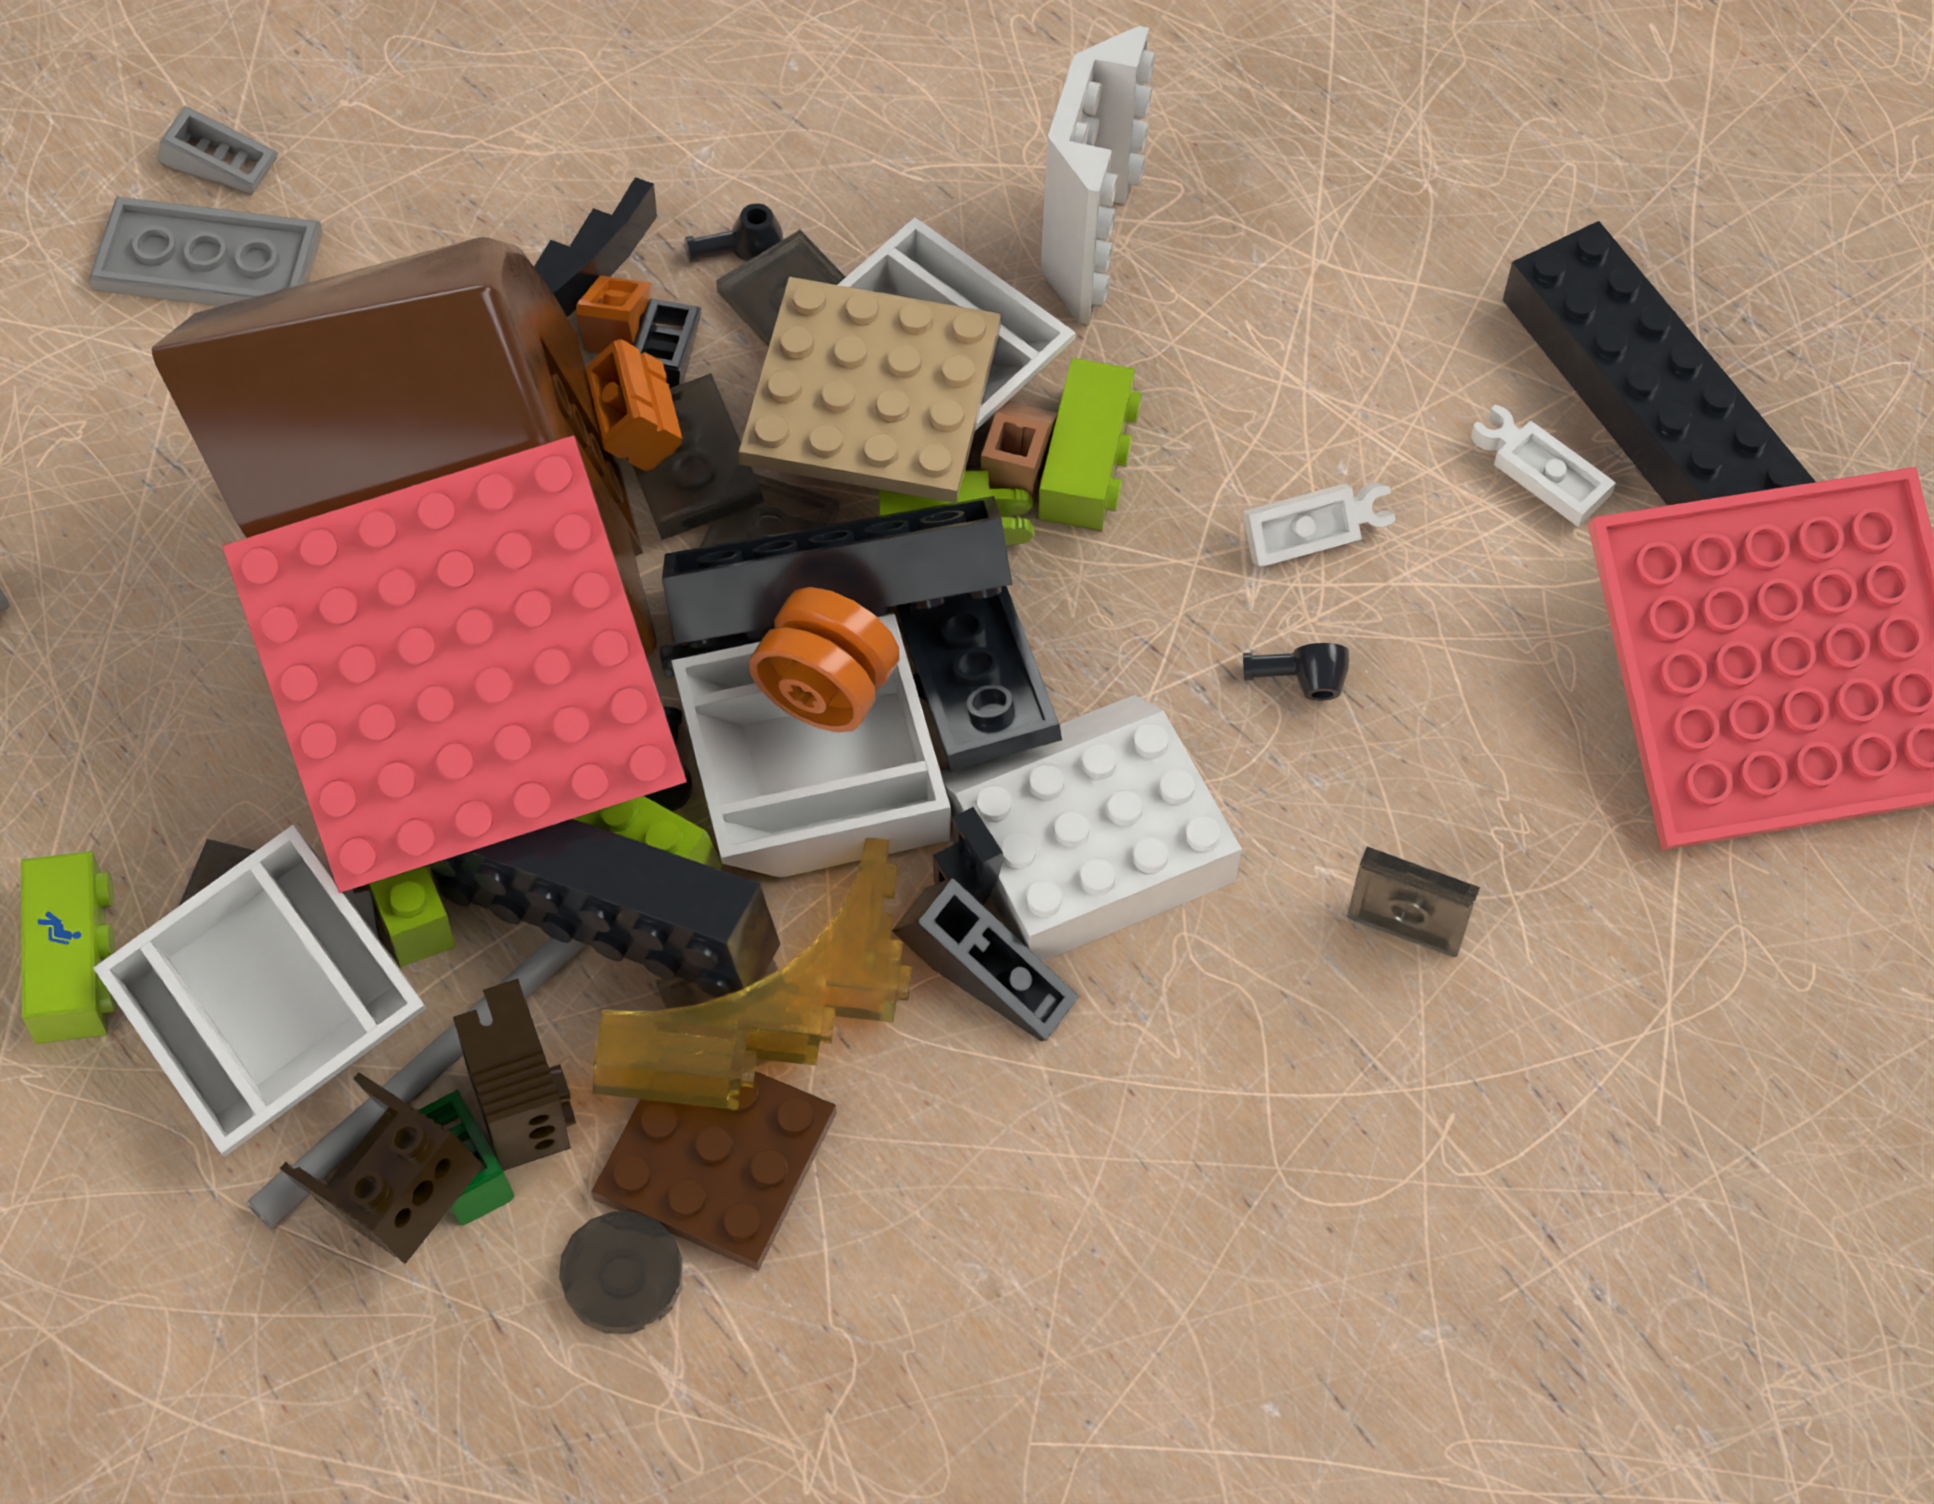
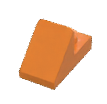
[576,275,652,353]

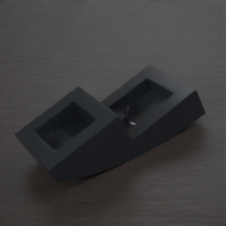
[933,807,1003,906]

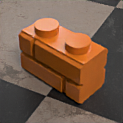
[585,339,682,472]

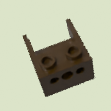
[453,978,576,1171]
[280,1072,483,1264]

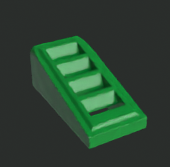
[418,1089,514,1225]

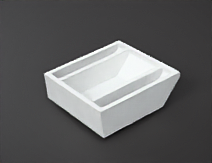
[769,217,1076,431]
[672,614,951,878]
[941,695,1242,961]
[93,825,427,1157]

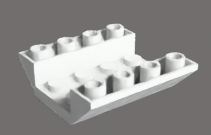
[1040,26,1156,325]

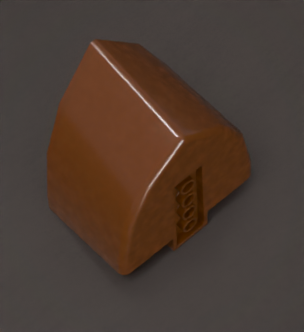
[152,237,657,659]

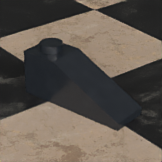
[892,878,1080,1042]

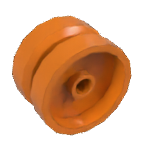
[749,587,899,733]

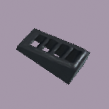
[633,299,701,402]

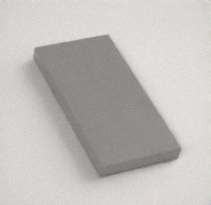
[89,196,323,306]

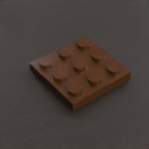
[591,1036,837,1271]

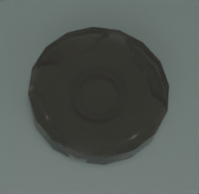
[559,1211,684,1334]

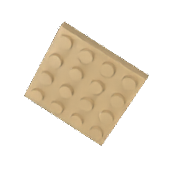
[739,277,1001,503]

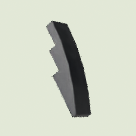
[534,177,657,317]

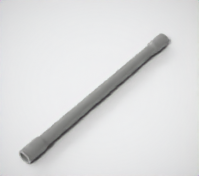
[246,938,587,1229]

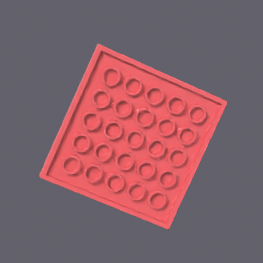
[222,435,686,893]
[1587,467,1934,851]

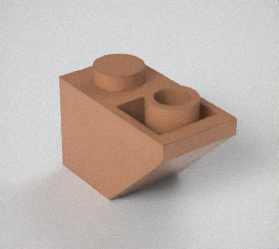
[980,401,1058,504]

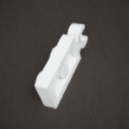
[1471,405,1616,527]
[1242,482,1396,567]

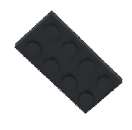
[896,586,1062,771]

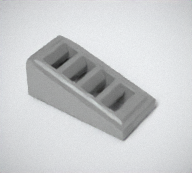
[158,106,278,194]

